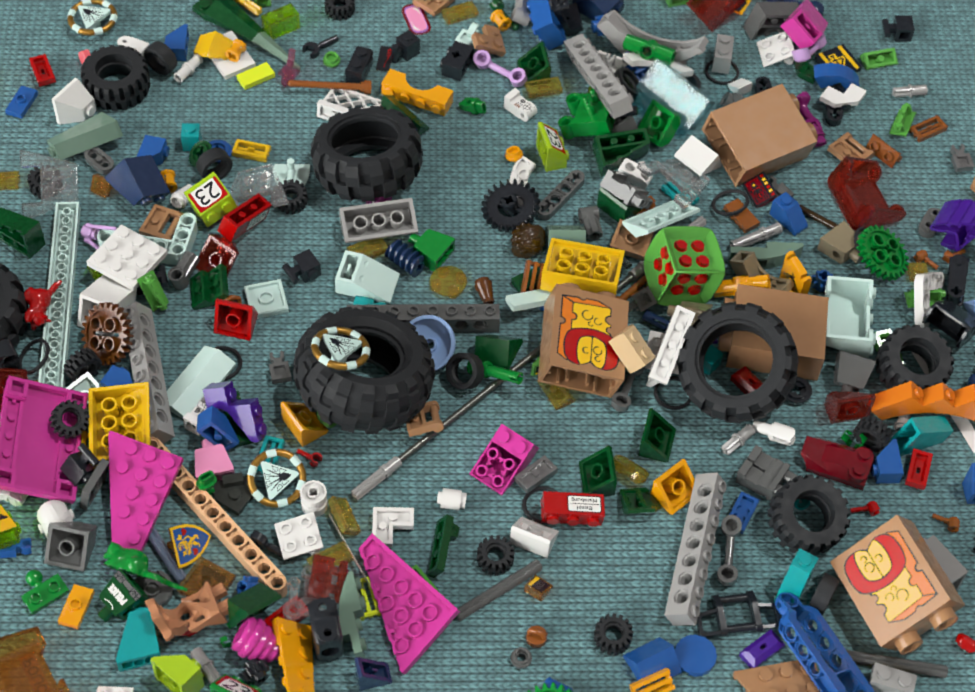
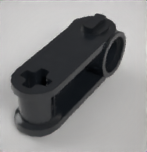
[946,254,969,307]

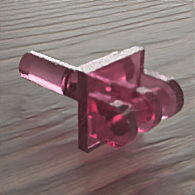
[278,48,300,87]

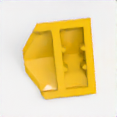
[193,31,233,60]

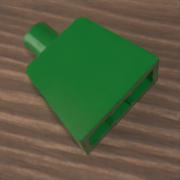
[408,229,455,273]

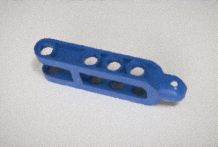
[775,592,874,692]

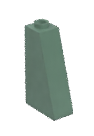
[47,112,123,161]

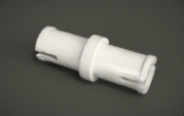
[173,54,203,83]

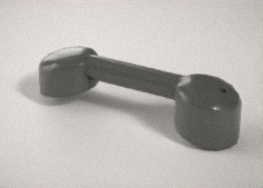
[611,366,646,412]
[717,515,742,586]

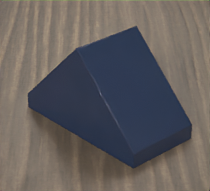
[355,657,392,691]

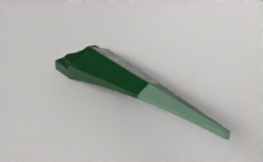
[192,0,301,71]

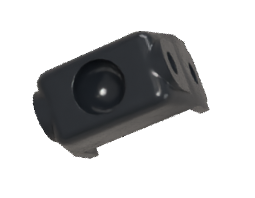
[922,300,975,348]
[307,597,344,662]

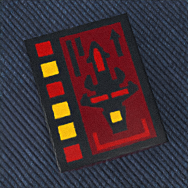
[742,171,778,208]

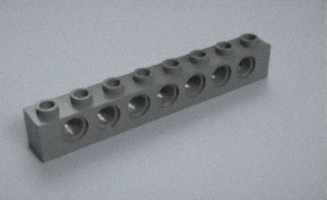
[347,304,500,333]

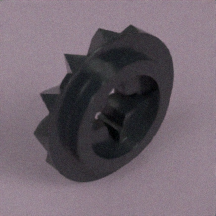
[786,377,812,404]

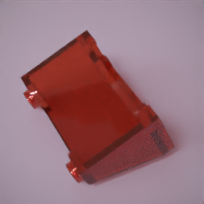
[828,156,907,230]

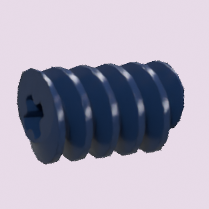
[385,239,425,277]

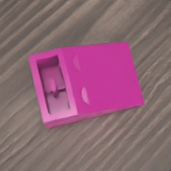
[781,0,828,49]
[469,424,539,495]

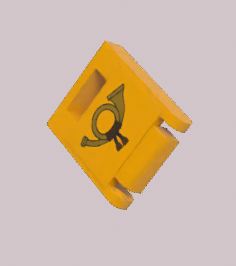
[779,251,812,294]

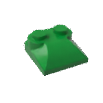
[638,99,681,147]

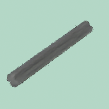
[456,560,543,621]
[846,650,948,678]

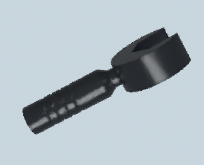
[302,34,339,59]
[249,530,291,561]

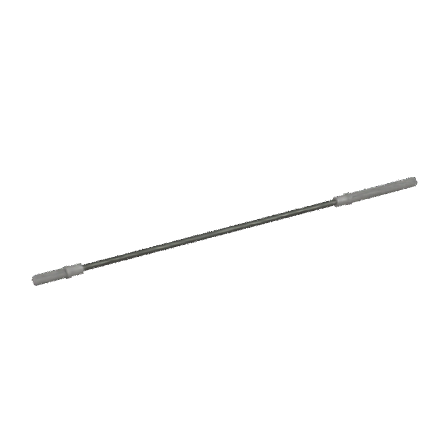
[351,216,707,500]

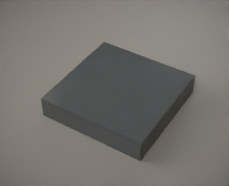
[79,458,109,511]

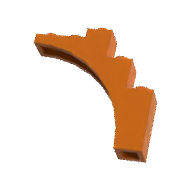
[871,381,975,421]

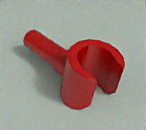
[296,448,322,467]
[850,501,880,516]

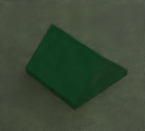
[517,41,551,87]
[597,187,641,223]
[474,334,523,369]
[638,408,676,462]
[579,445,617,496]
[227,582,282,629]

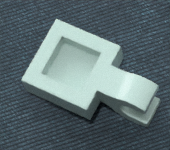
[455,22,479,46]

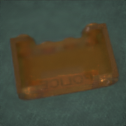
[0,626,70,692]

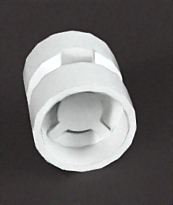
[300,480,328,517]

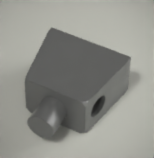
[833,351,876,399]

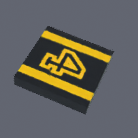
[814,44,862,72]

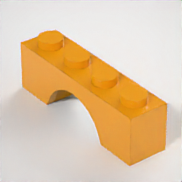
[381,69,453,116]

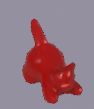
[24,280,62,330]

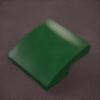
[190,263,229,310]

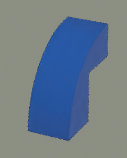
[814,63,859,91]

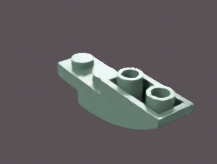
[728,241,804,269]
[339,571,368,658]

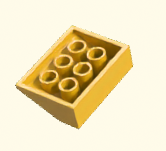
[540,238,625,295]
[89,382,151,470]

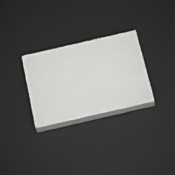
[210,31,256,80]

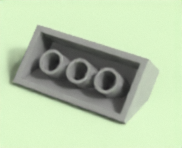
[339,198,419,243]

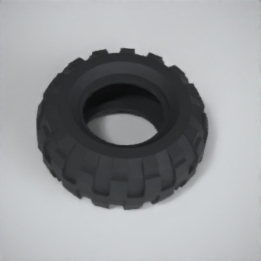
[293,306,435,434]

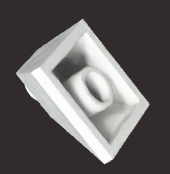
[52,78,97,124]

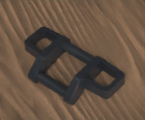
[696,590,781,638]

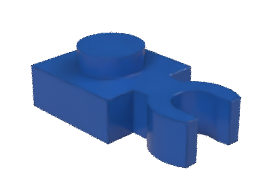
[0,537,32,558]

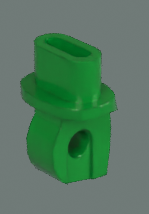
[459,97,487,115]
[196,470,217,495]

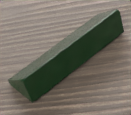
[381,95,430,134]

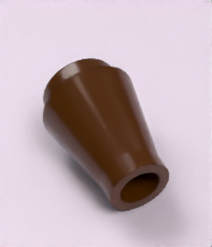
[474,277,495,304]

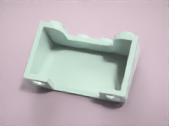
[825,276,876,359]

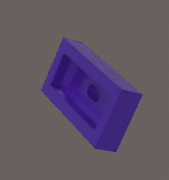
[739,629,785,668]

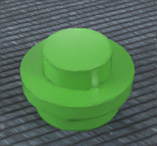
[323,51,340,67]

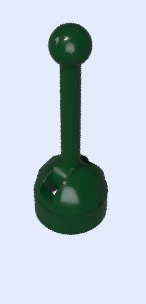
[490,0,519,31]

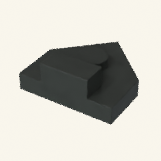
[214,472,254,516]

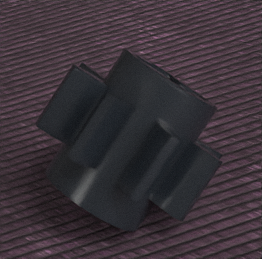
[242,658,270,685]

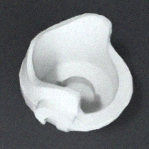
[37,500,75,537]

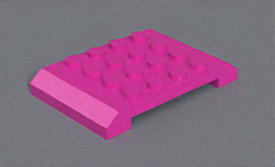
[0,376,88,504]

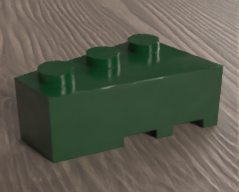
[592,128,651,177]
[0,207,46,259]

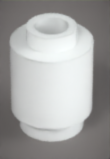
[437,488,467,510]

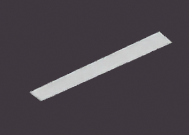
[329,514,370,587]

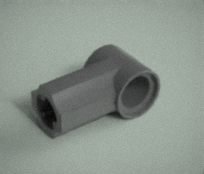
[578,205,603,241]
[168,251,200,290]

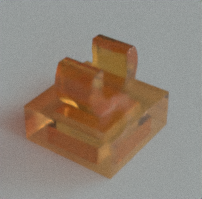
[90,173,113,198]

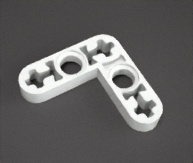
[914,272,944,328]

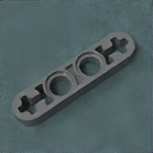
[537,170,585,221]

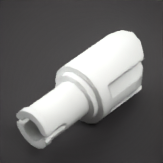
[752,420,796,446]

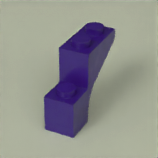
[203,381,267,442]

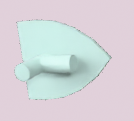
[274,158,310,198]

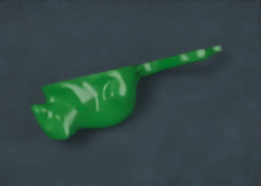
[103,542,188,591]

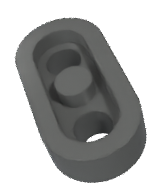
[84,147,115,175]
[918,208,940,238]

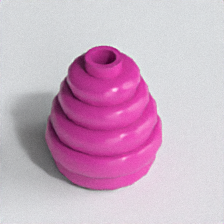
[231,616,281,663]

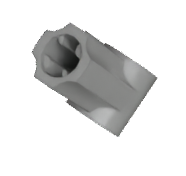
[510,0,531,26]

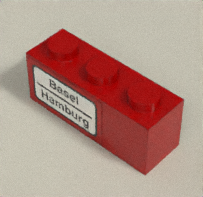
[217,193,272,242]
[541,491,605,527]

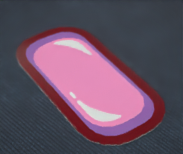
[402,4,431,35]

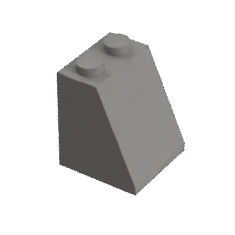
[923,535,969,591]

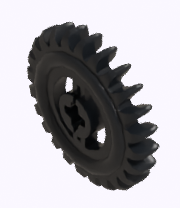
[481,178,540,233]

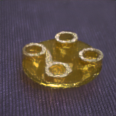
[430,266,467,299]

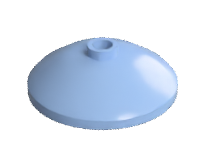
[410,315,456,371]

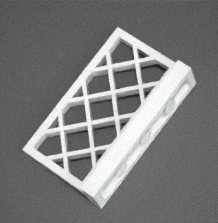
[317,89,385,121]
[646,305,695,388]

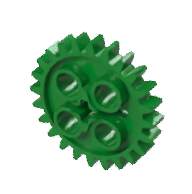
[856,225,909,282]

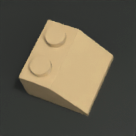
[608,324,655,374]

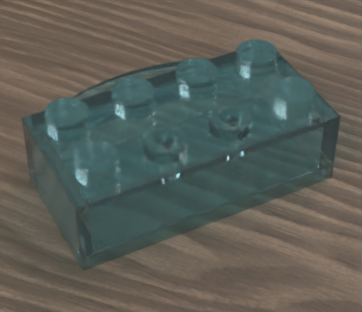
[636,59,715,130]

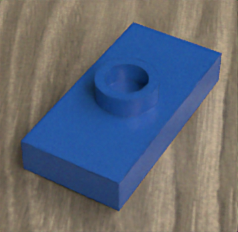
[5,85,38,119]
[729,491,760,534]

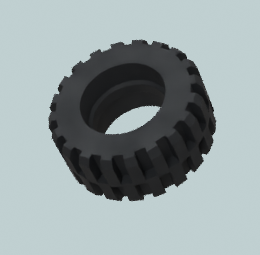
[80,45,151,111]
[875,324,954,389]
[767,474,851,556]

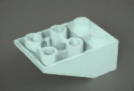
[335,250,400,304]

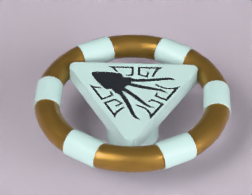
[67,0,118,36]
[311,326,370,370]
[247,448,306,508]

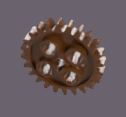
[81,302,134,365]

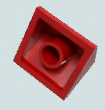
[214,298,258,341]

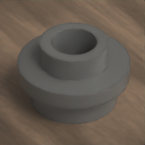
[511,647,532,669]

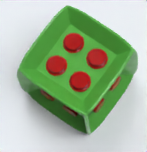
[644,226,725,306]

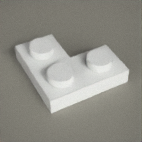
[372,507,414,547]

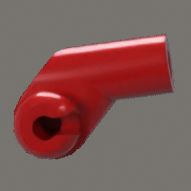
[955,633,975,653]

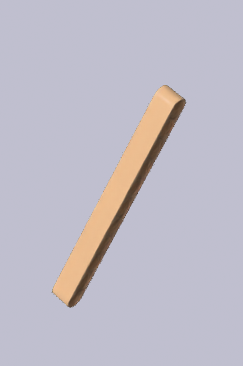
[151,437,288,599]

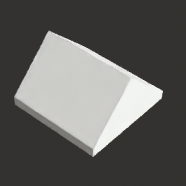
[674,135,722,176]
[510,517,559,558]

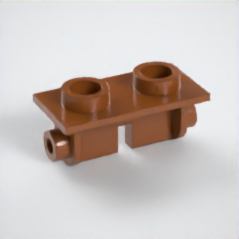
[865,134,903,168]

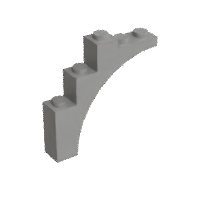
[597,10,709,65]

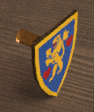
[167,524,211,569]

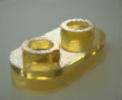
[614,455,649,484]

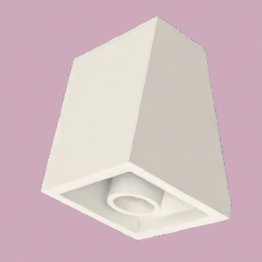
[77,275,137,336]

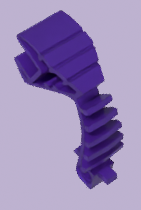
[930,199,975,252]

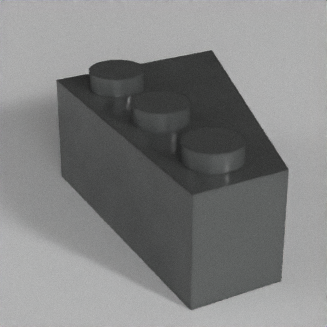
[743,2,799,40]

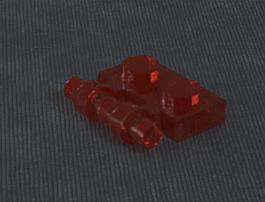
[306,554,349,603]

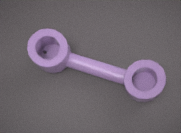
[791,34,827,63]
[473,50,527,87]

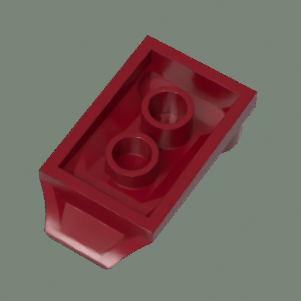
[801,436,874,490]

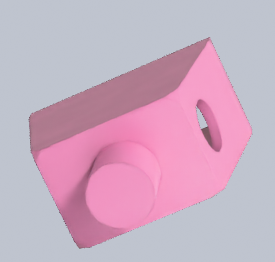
[195,439,235,480]

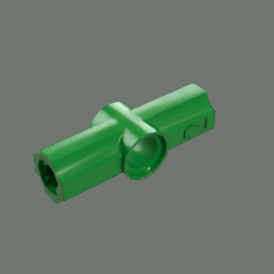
[623,34,676,65]

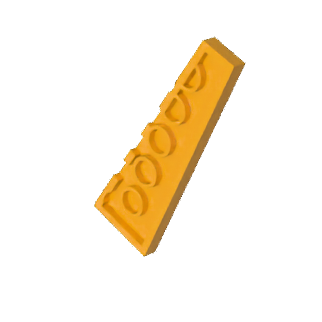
[272,617,314,692]

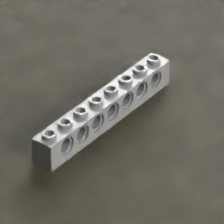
[563,34,634,119]
[123,301,175,444]
[664,472,726,626]

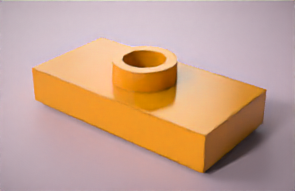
[58,584,95,630]

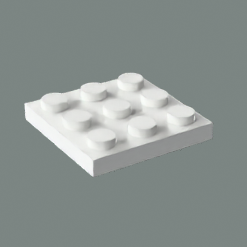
[87,224,168,291]

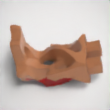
[145,581,229,642]

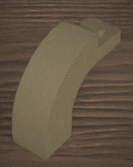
[729,250,795,291]

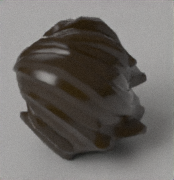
[511,222,546,259]

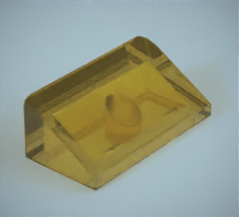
[537,380,576,410]

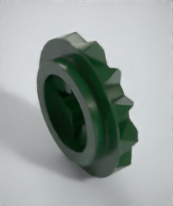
[189,141,212,168]

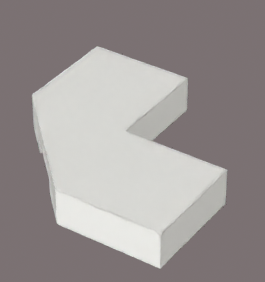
[819,83,867,108]

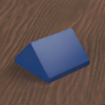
[623,637,682,688]

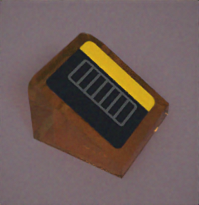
[524,575,553,602]

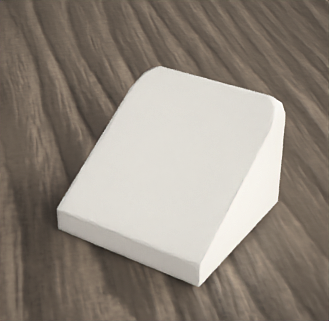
[727,78,753,95]

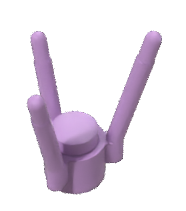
[81,223,117,250]

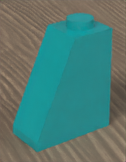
[889,415,954,457]
[773,549,819,603]
[116,607,161,672]

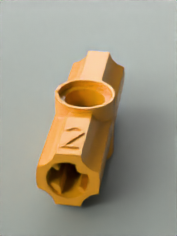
[714,274,771,298]

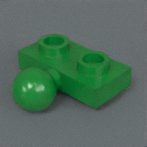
[21,570,70,615]

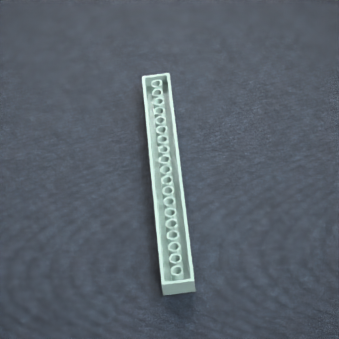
[38,202,81,388]

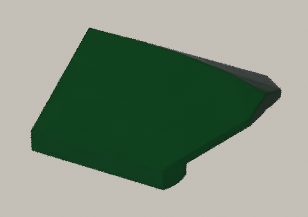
[619,487,661,514]

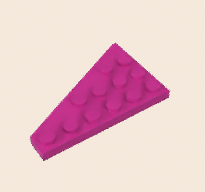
[108,431,184,552]
[359,533,460,675]

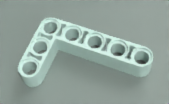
[97,213,198,266]

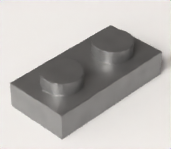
[514,455,558,494]

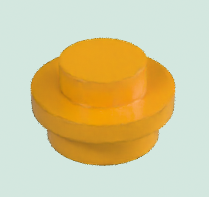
[505,146,523,162]

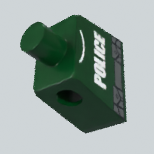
[98,569,150,622]

